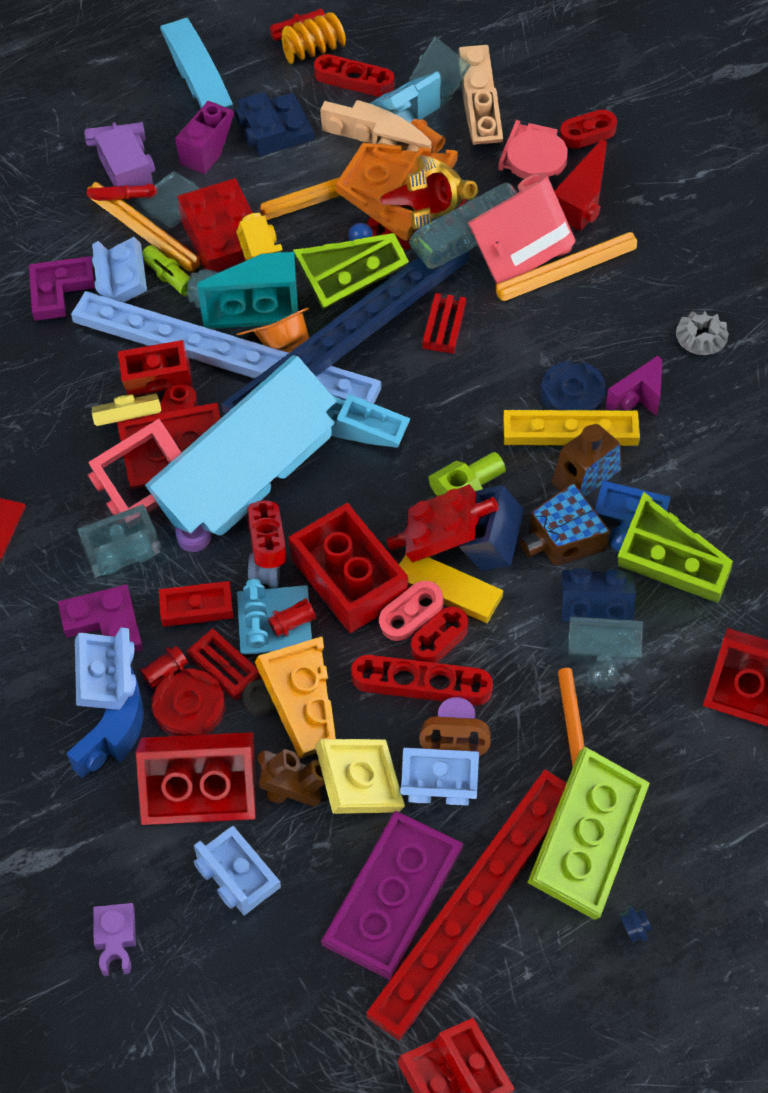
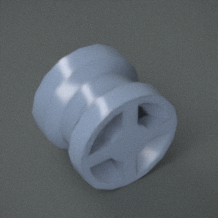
[248,552,280,588]

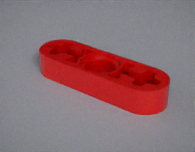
[314,54,394,97]
[248,500,286,568]

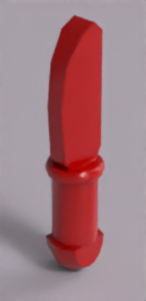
[87,183,157,201]

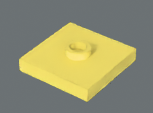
[92,393,161,426]
[315,739,405,814]

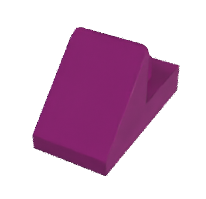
[605,356,662,416]

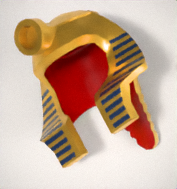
[378,155,478,237]

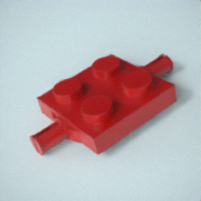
[386,484,499,563]

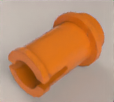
[411,119,445,153]

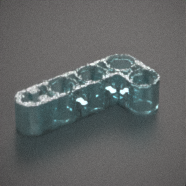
[409,183,519,269]

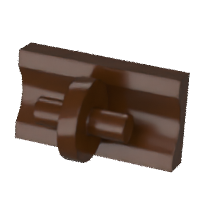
[257,749,325,807]

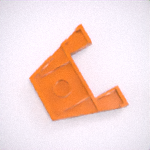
[336,143,458,241]

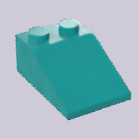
[197,252,299,329]

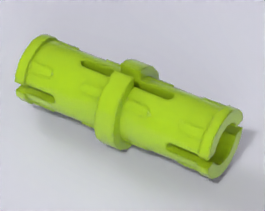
[142,245,196,296]

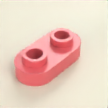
[379,581,444,641]

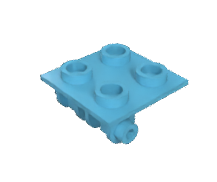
[237,579,312,655]

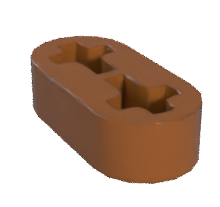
[419,716,491,756]

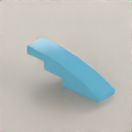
[160,18,233,110]
[326,394,410,448]

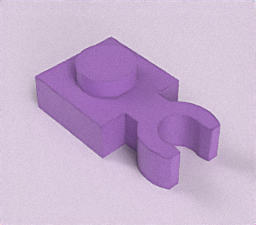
[93,903,136,976]

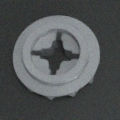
[676,311,729,355]

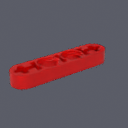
[351,655,493,706]

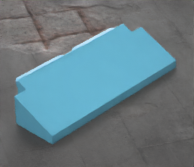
[145,355,337,535]

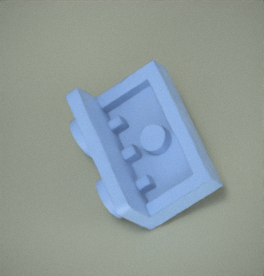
[75,627,136,710]
[400,748,479,805]
[194,826,281,915]

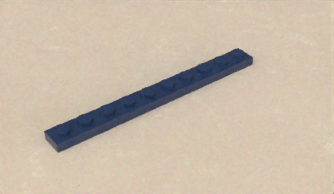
[222,237,470,414]

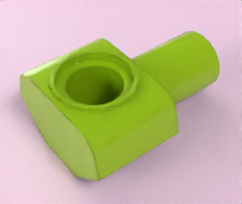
[428,452,506,496]

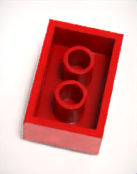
[177,178,253,278]
[289,503,408,633]

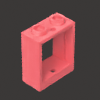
[88,419,181,525]

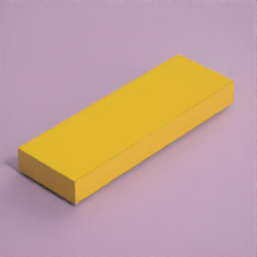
[399,554,503,624]

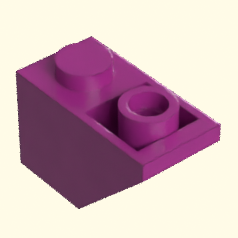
[176,101,234,175]

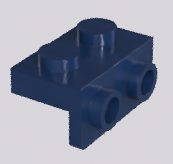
[561,568,636,625]

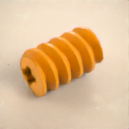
[282,12,346,64]

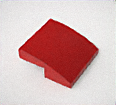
[397,1018,515,1093]

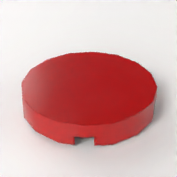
[151,669,226,736]

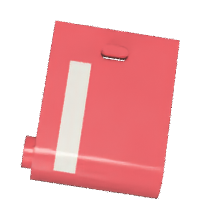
[467,172,576,285]

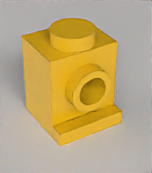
[236,213,283,261]

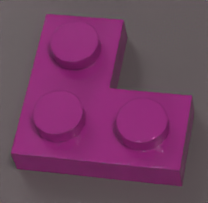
[29,256,95,321]
[58,584,143,653]

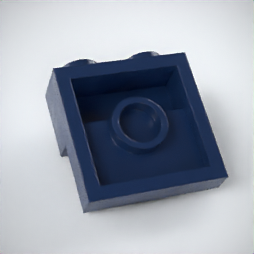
[234,92,315,157]

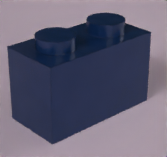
[459,485,524,571]

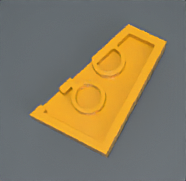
[255,637,336,759]

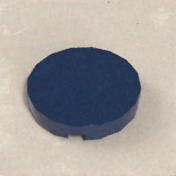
[540,361,606,410]

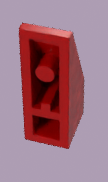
[554,139,607,231]

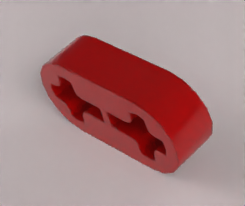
[411,606,468,663]

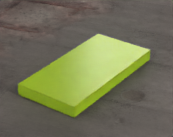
[527,747,650,920]

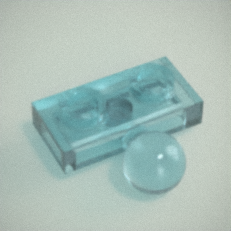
[568,617,643,688]

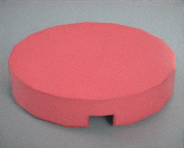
[507,130,568,179]

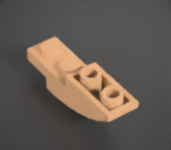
[459,45,503,145]
[321,100,431,151]

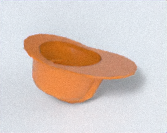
[237,308,309,353]

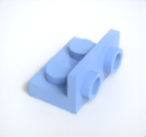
[92,237,147,303]

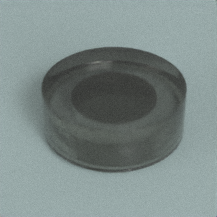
[243,679,277,718]

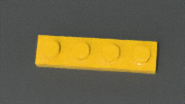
[503,410,640,446]

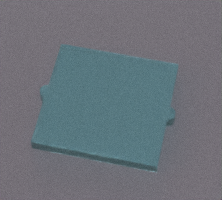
[409,37,471,107]
[136,171,200,229]

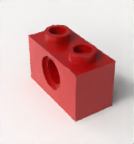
[118,340,193,396]

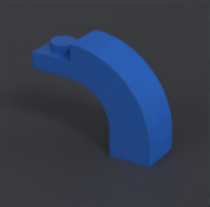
[67,666,144,778]

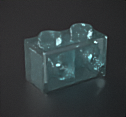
[77,504,160,578]

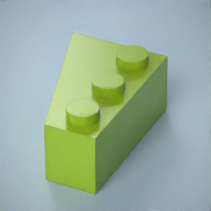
[293,233,409,310]
[618,492,733,603]

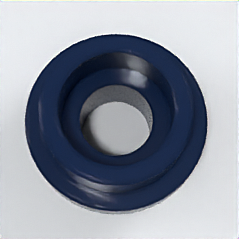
[619,903,652,943]

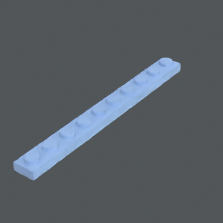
[71,291,381,404]

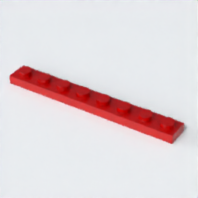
[366,769,567,1041]

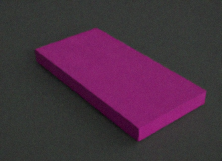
[321,810,463,980]

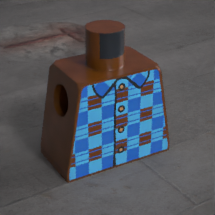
[552,424,622,497]
[520,483,610,565]

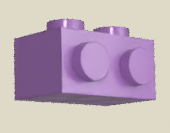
[94,124,155,187]

